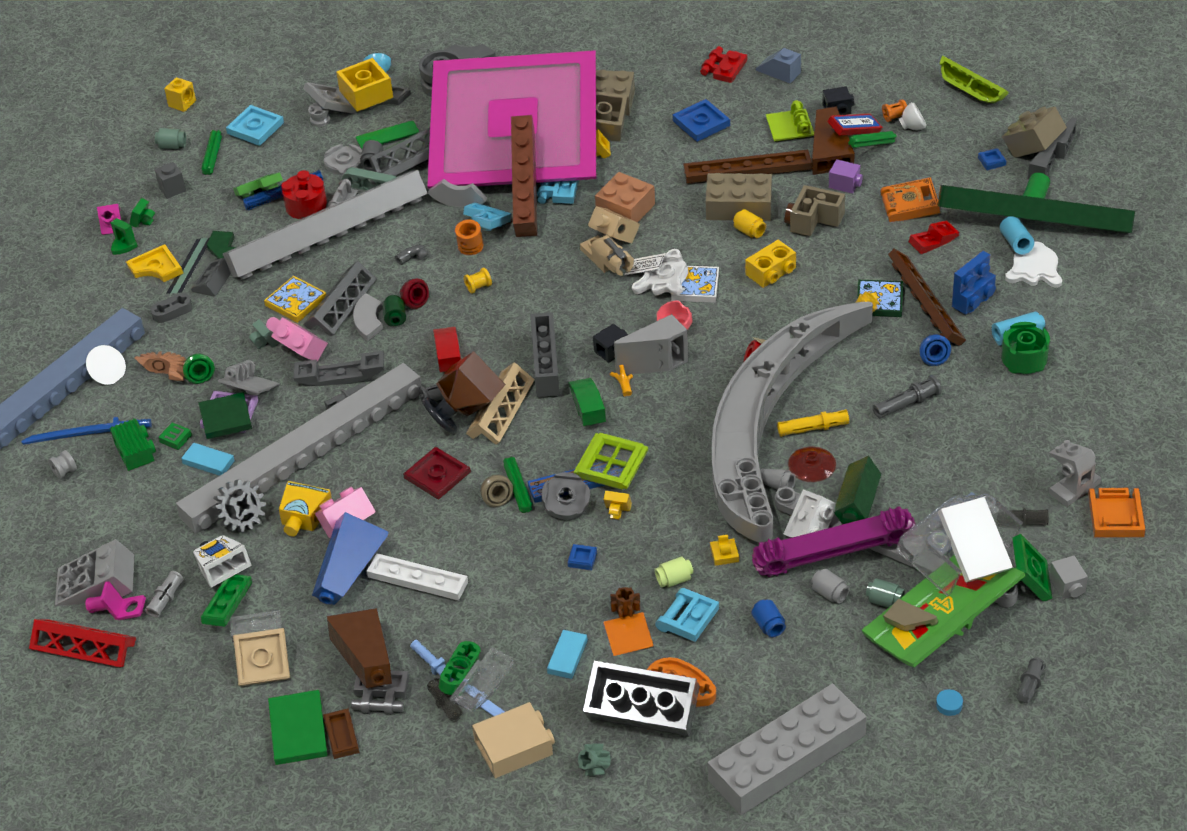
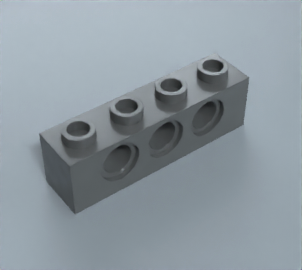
[530,312,560,397]

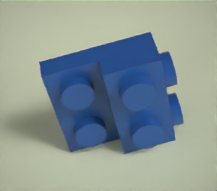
[952,251,996,315]

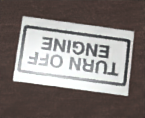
[624,253,666,275]

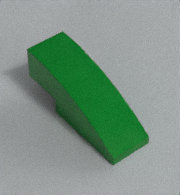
[568,378,606,426]

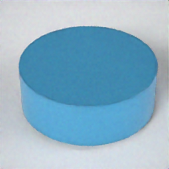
[936,689,963,716]

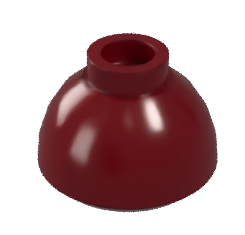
[400,278,429,309]

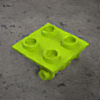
[766,100,814,141]

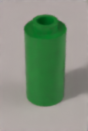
[1022,173,1050,198]

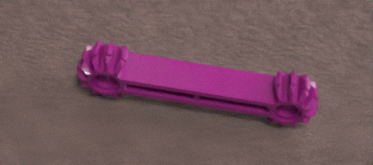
[752,506,916,577]

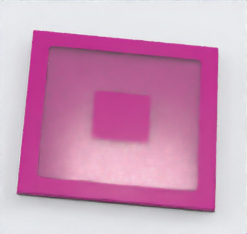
[427,50,596,189]

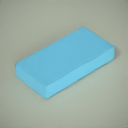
[181,443,235,476]
[547,630,588,679]

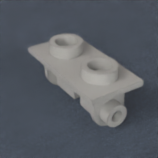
[327,179,358,208]

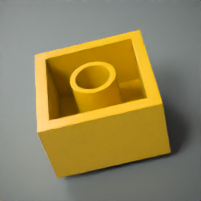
[336,58,393,112]

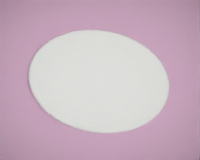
[86,345,126,384]

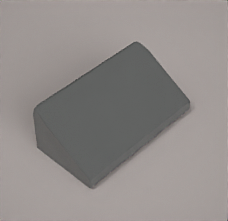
[191,258,231,296]

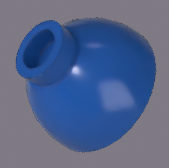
[919,334,951,366]

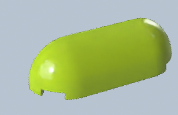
[940,56,1009,103]

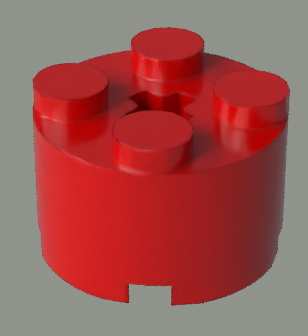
[281,170,327,219]

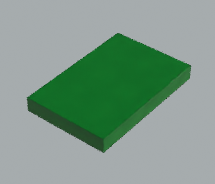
[268,690,328,765]

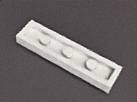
[367,554,468,601]

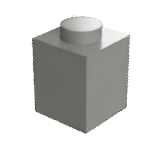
[1049,556,1088,599]

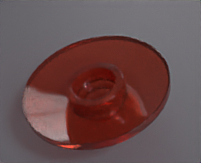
[788,446,836,482]

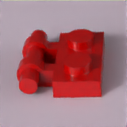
[700,46,747,83]

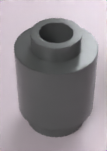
[360,140,383,170]

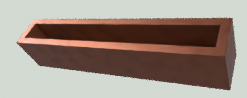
[511,115,537,237]

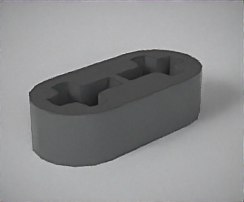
[151,293,192,323]

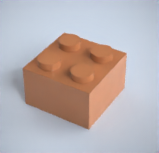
[595,172,655,225]

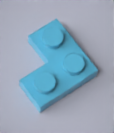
[463,202,512,231]

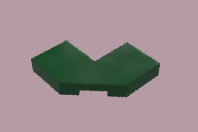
[207,231,236,259]

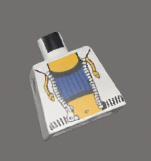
[193,536,252,588]

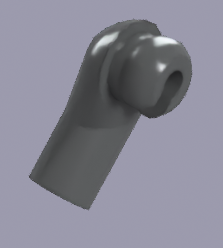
[395,244,428,265]

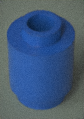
[751,600,786,637]

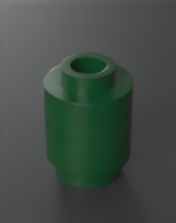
[383,295,406,326]

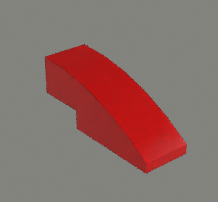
[433,327,461,372]

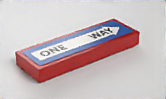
[827,114,883,135]

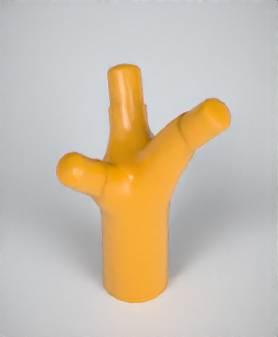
[610,365,633,397]

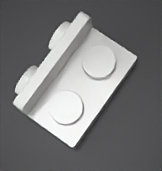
[784,489,836,538]

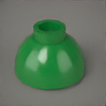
[183,353,215,384]

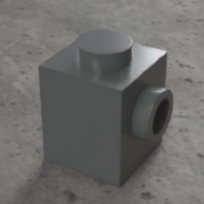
[154,162,186,199]

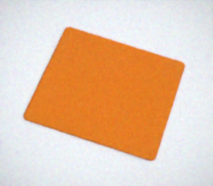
[603,612,653,656]

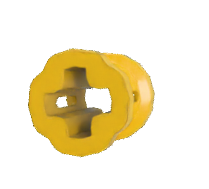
[463,267,492,294]

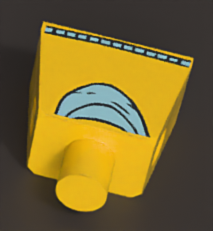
[279,481,332,536]

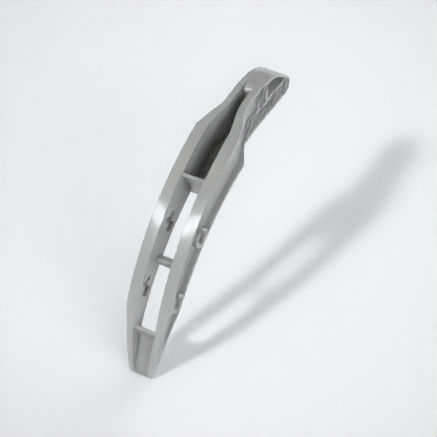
[712,302,873,542]

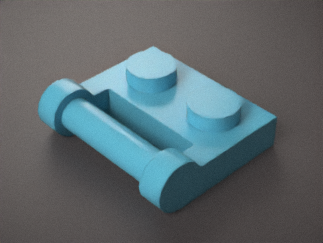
[655,588,719,642]

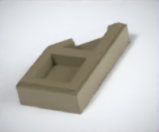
[883,599,938,631]

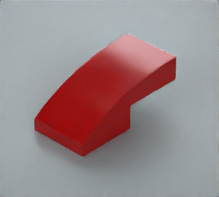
[908,220,960,254]

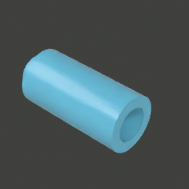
[1000,216,1034,254]
[992,311,1045,346]

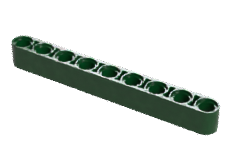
[937,185,1136,233]

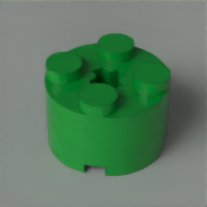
[1001,322,1050,374]

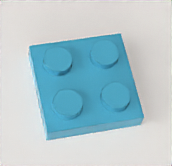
[226,105,284,146]

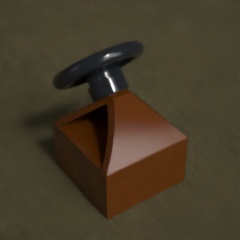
[423,351,506,434]

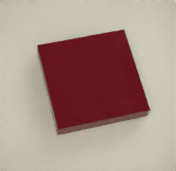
[403,446,471,500]

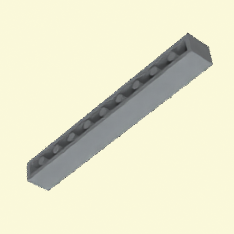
[223,170,428,280]

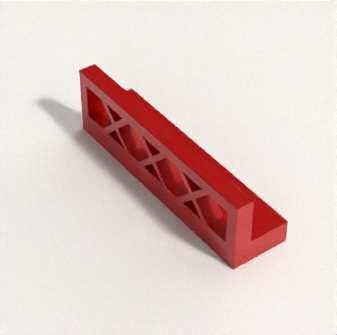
[29,619,136,667]

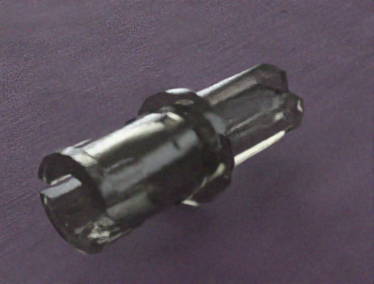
[999,508,1048,527]
[427,678,463,721]

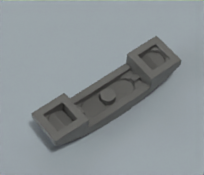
[293,350,384,386]

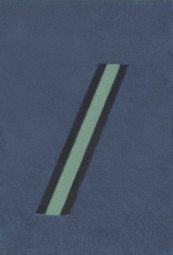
[166,238,209,294]

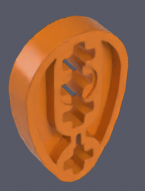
[647,657,716,707]

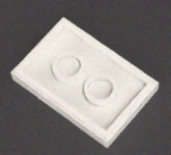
[938,497,1013,582]

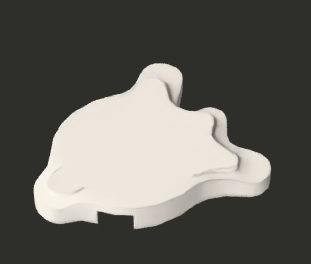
[1005,242,1062,288]
[631,249,688,296]

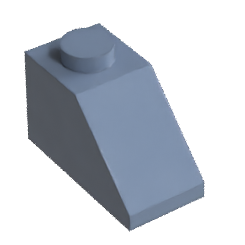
[756,48,801,83]

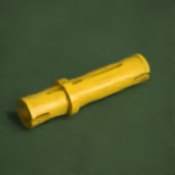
[777,409,849,437]

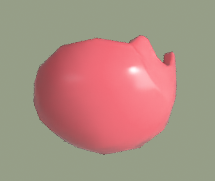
[657,300,693,330]

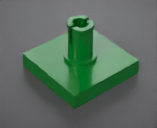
[1012,534,1052,601]

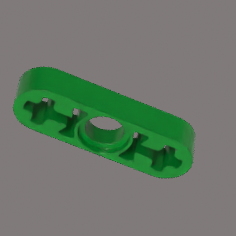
[438,641,481,695]

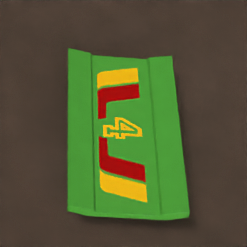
[862,555,1025,667]

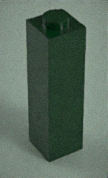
[833,455,882,525]

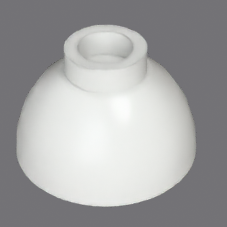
[899,102,926,130]

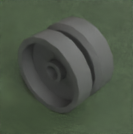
[419,50,462,97]

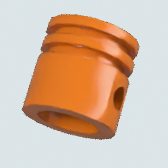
[455,219,484,255]

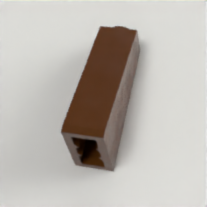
[812,107,855,175]
[327,608,392,688]

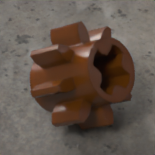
[610,587,640,618]

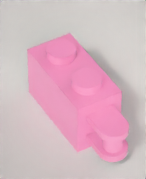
[266,317,328,361]

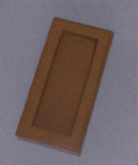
[323,708,360,759]

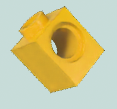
[164,77,196,112]

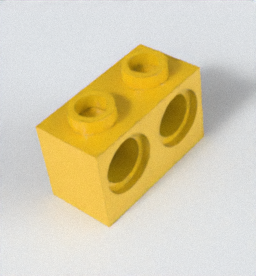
[745,240,796,288]

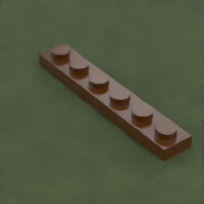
[683,150,812,183]
[888,248,966,346]

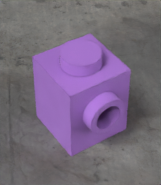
[829,159,863,194]

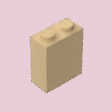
[472,702,555,778]

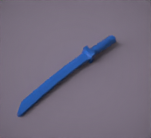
[21,417,152,445]

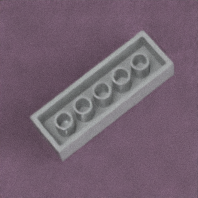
[707,683,867,815]

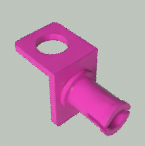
[97,204,121,235]
[85,581,146,620]

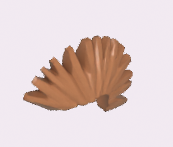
[134,351,186,381]

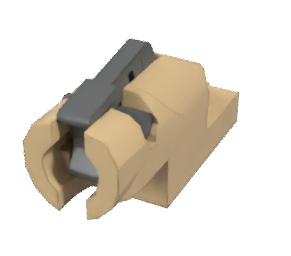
[580,235,634,276]

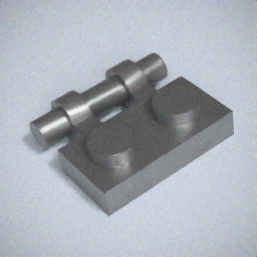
[351,671,409,714]

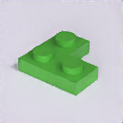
[233,172,283,198]

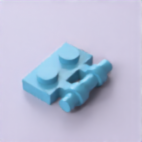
[537,180,579,204]

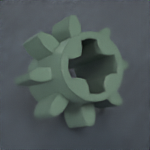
[578,743,611,776]

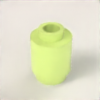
[655,556,693,588]

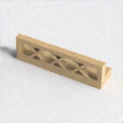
[466,362,535,444]

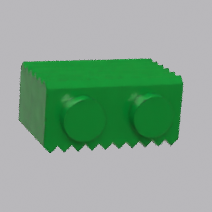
[110,418,156,471]

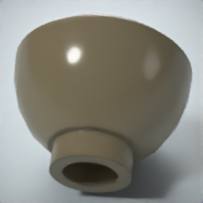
[480,475,513,508]

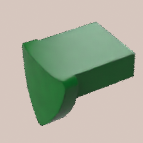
[110,218,138,255]

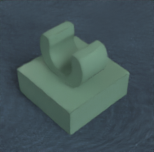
[249,319,280,349]

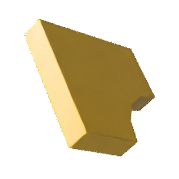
[126,244,184,282]

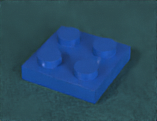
[673,99,730,142]

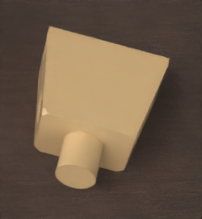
[588,206,640,243]

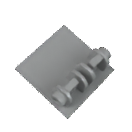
[218,360,280,395]

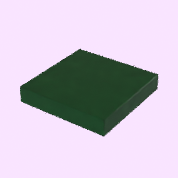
[198,392,252,439]

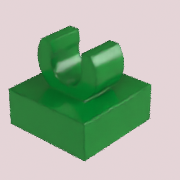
[129,198,155,228]

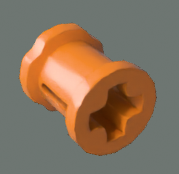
[882,99,907,122]

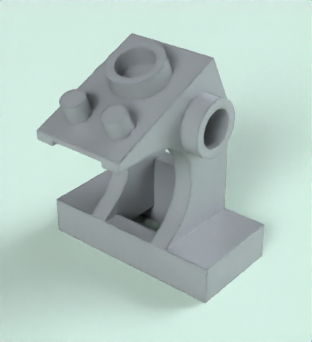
[1049,440,1101,507]

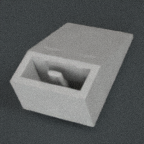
[614,314,688,375]
[55,539,134,606]

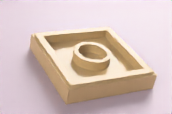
[233,628,290,686]

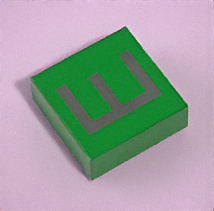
[158,422,192,450]

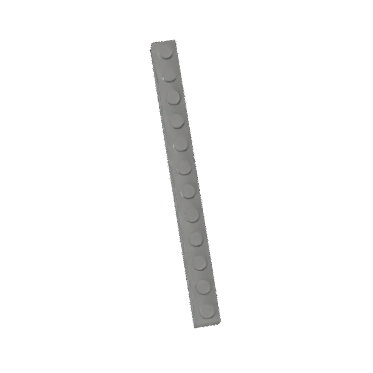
[176,363,422,534]

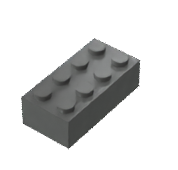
[583,661,700,737]

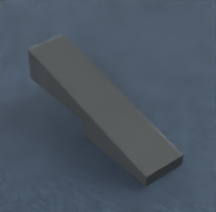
[1028,117,1077,179]

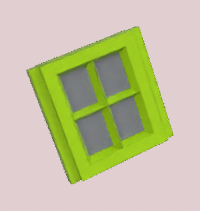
[574,433,648,490]

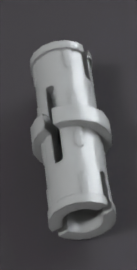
[145,571,184,618]

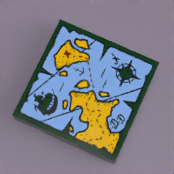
[857,279,903,317]

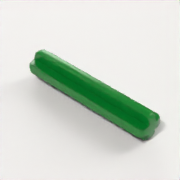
[201,130,222,175]
[848,131,897,148]
[503,456,532,513]

